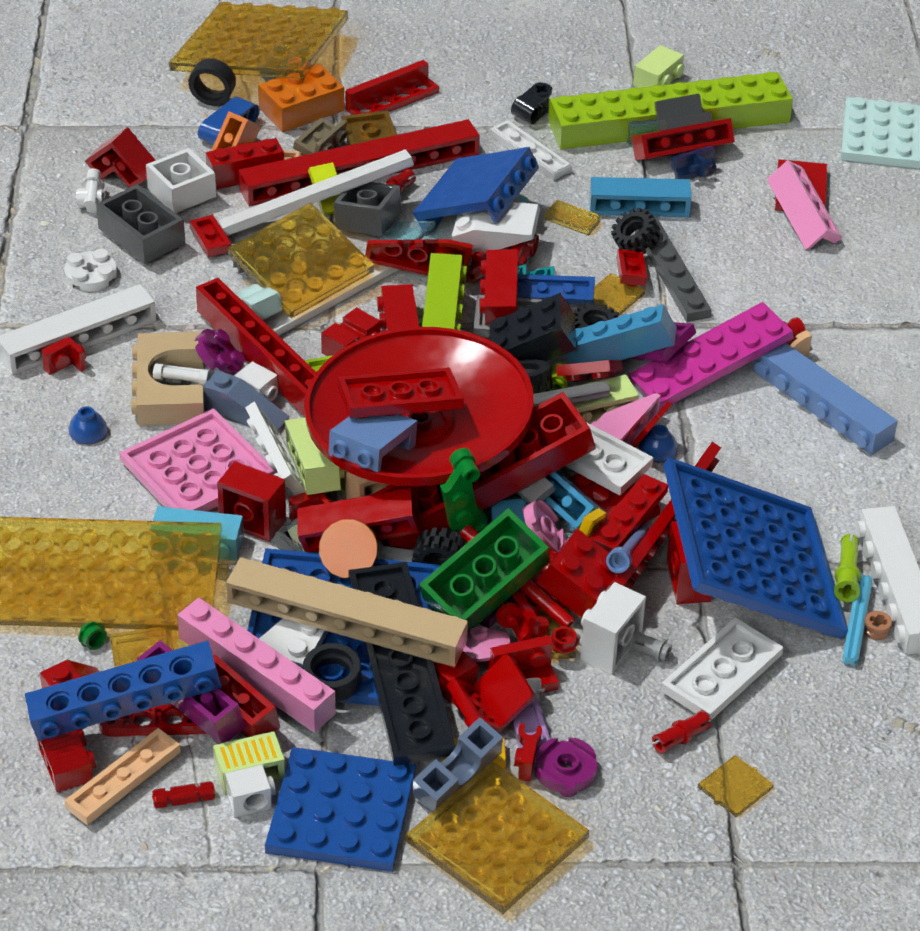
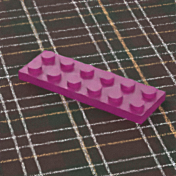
[628,302,793,411]

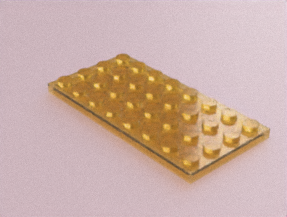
[0,517,222,630]

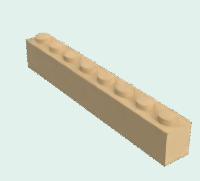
[226,557,468,667]

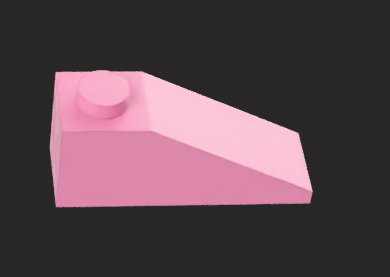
[591,393,661,445]

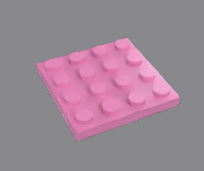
[119,408,276,512]

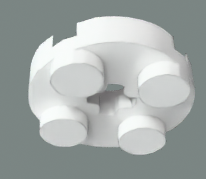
[64,249,117,292]

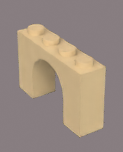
[131,331,204,426]

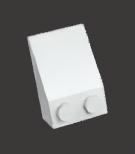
[452,202,540,254]

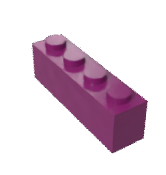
[136,640,246,744]

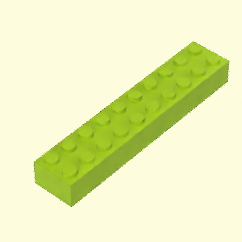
[548,72,793,150]

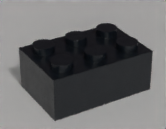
[489,293,576,362]

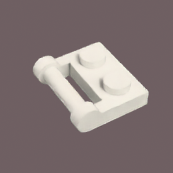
[153,363,215,385]

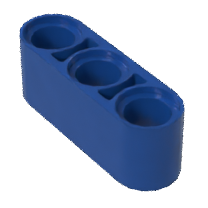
[198,96,260,145]

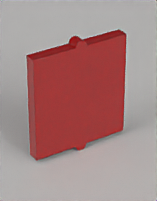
[631,401,672,448]

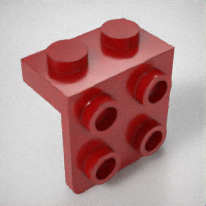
[446,654,535,734]

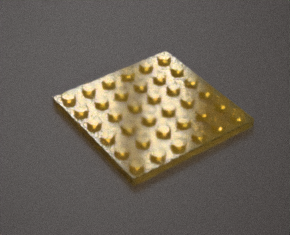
[169,2,348,79]

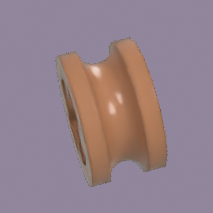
[864,611,892,640]

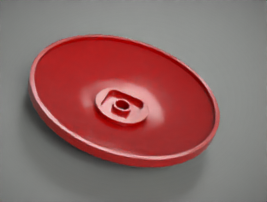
[304,327,534,486]

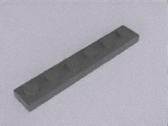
[634,217,712,322]

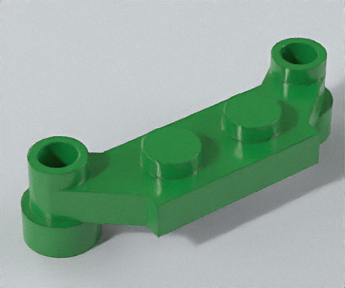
[440,448,488,533]

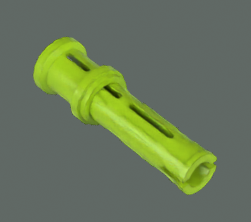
[834,534,861,602]

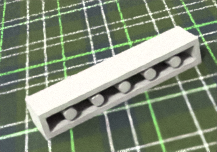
[0,284,156,375]
[855,506,920,655]

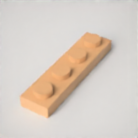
[64,728,181,825]

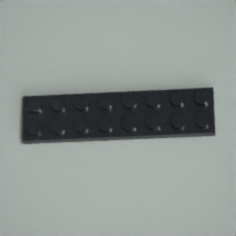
[348,562,456,765]

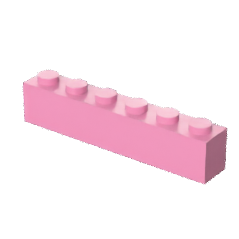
[177,597,336,733]

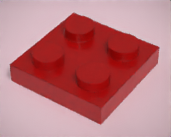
[556,360,623,382]

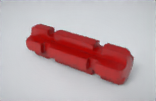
[152,781,215,808]

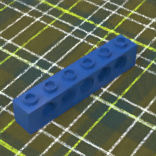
[25,640,222,741]

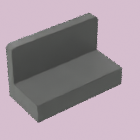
[654,94,712,130]

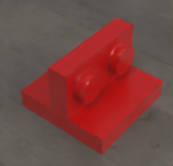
[483,635,559,694]

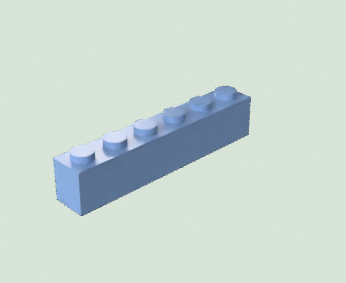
[753,343,898,455]

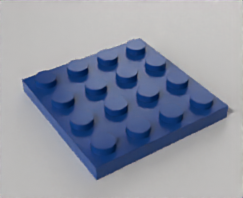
[265,747,416,872]

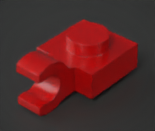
[514,723,542,782]

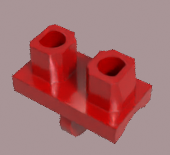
[496,591,549,641]

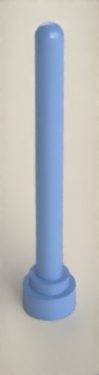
[606,524,650,573]

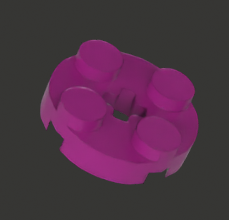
[195,329,246,376]
[534,737,598,797]

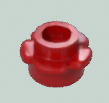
[550,626,579,654]

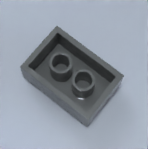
[96,184,185,264]

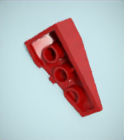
[364,239,473,284]

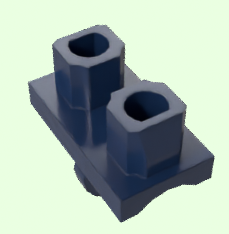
[671,146,717,179]

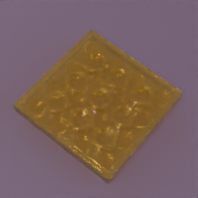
[228,203,374,319]
[406,761,589,914]

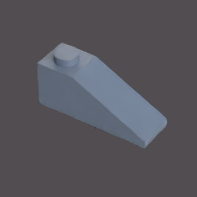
[203,370,289,432]

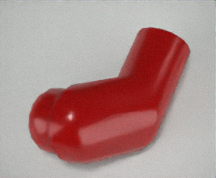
[467,251,486,283]

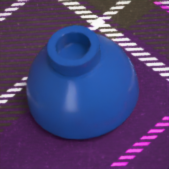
[69,406,108,444]
[639,425,678,462]

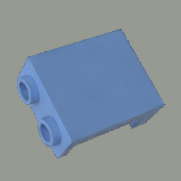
[329,414,417,472]

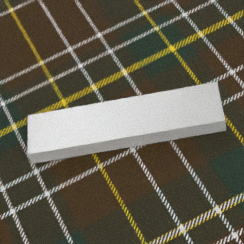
[490,120,572,181]

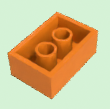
[258,64,345,132]

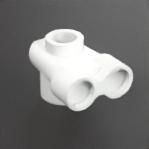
[76,168,105,213]

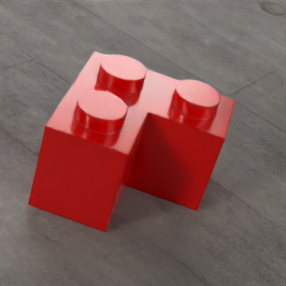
[85,127,156,188]

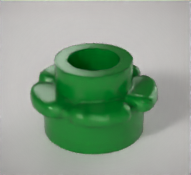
[78,621,107,650]

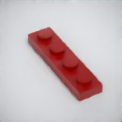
[590,474,668,553]

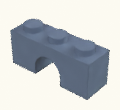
[413,717,503,816]

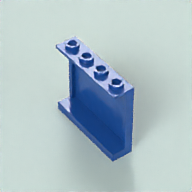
[413,147,539,234]

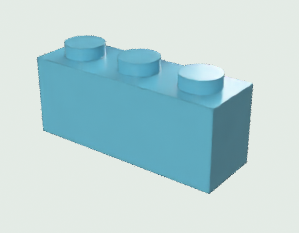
[150,506,244,561]

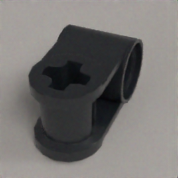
[511,82,552,124]

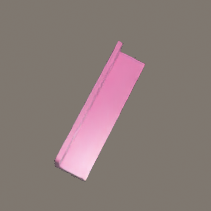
[767,160,842,250]

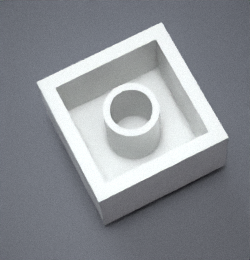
[146,148,216,213]
[579,582,646,675]

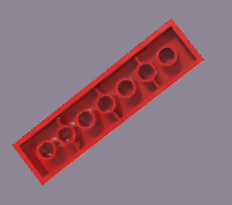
[373,392,596,550]

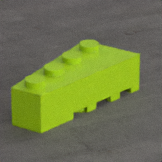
[422,253,467,330]

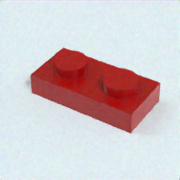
[189,214,232,258]
[616,249,647,287]

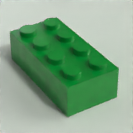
[419,508,551,634]

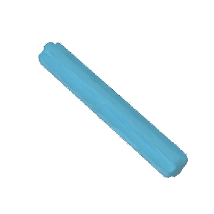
[842,574,873,666]

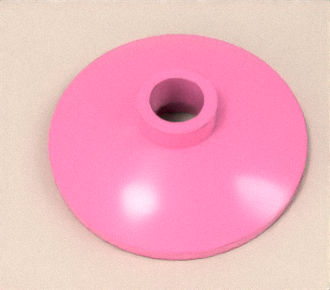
[463,626,511,662]

